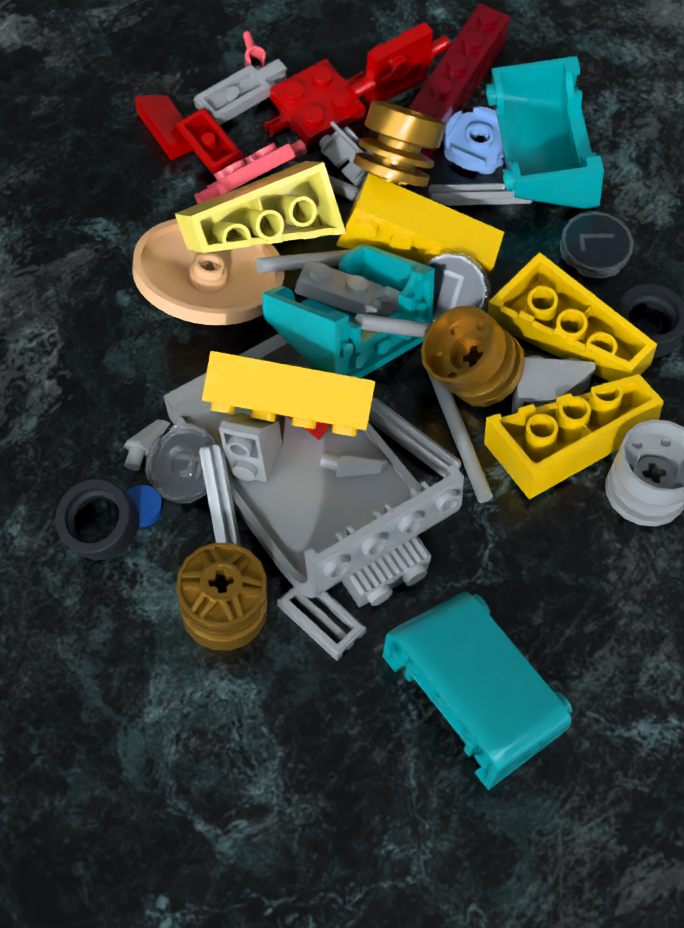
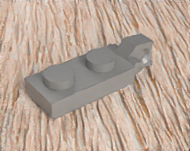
[194,59,287,126]
[294,260,400,317]

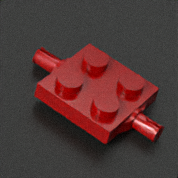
[347,22,451,106]
[264,59,366,146]

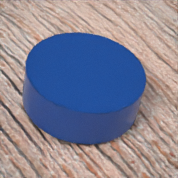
[126,485,163,527]

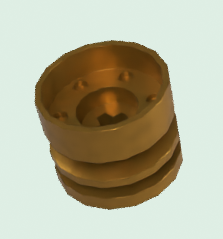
[353,100,447,187]
[421,306,525,407]
[176,542,267,651]

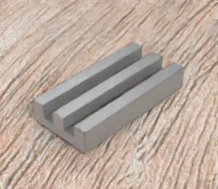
[277,586,366,661]

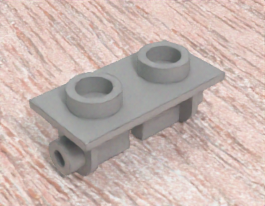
[319,121,373,188]

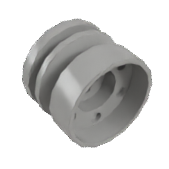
[605,419,684,527]

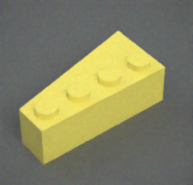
[175,161,346,253]

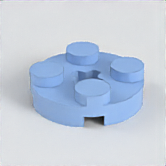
[443,107,506,175]

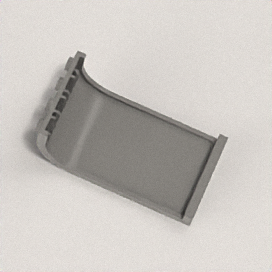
[164,334,464,598]

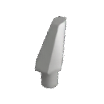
[123,419,170,471]
[320,451,388,477]

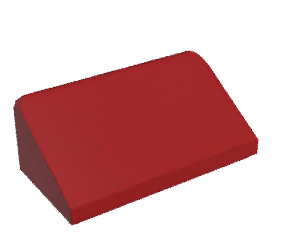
[135,95,193,161]
[174,107,244,175]

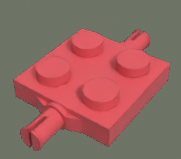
[195,140,307,204]

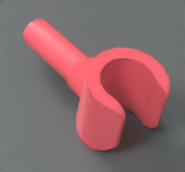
[243,31,265,68]

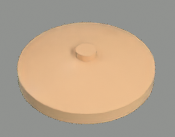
[132,219,285,325]

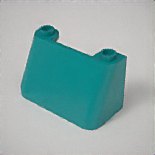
[486,56,604,209]
[262,243,435,378]
[382,592,572,790]

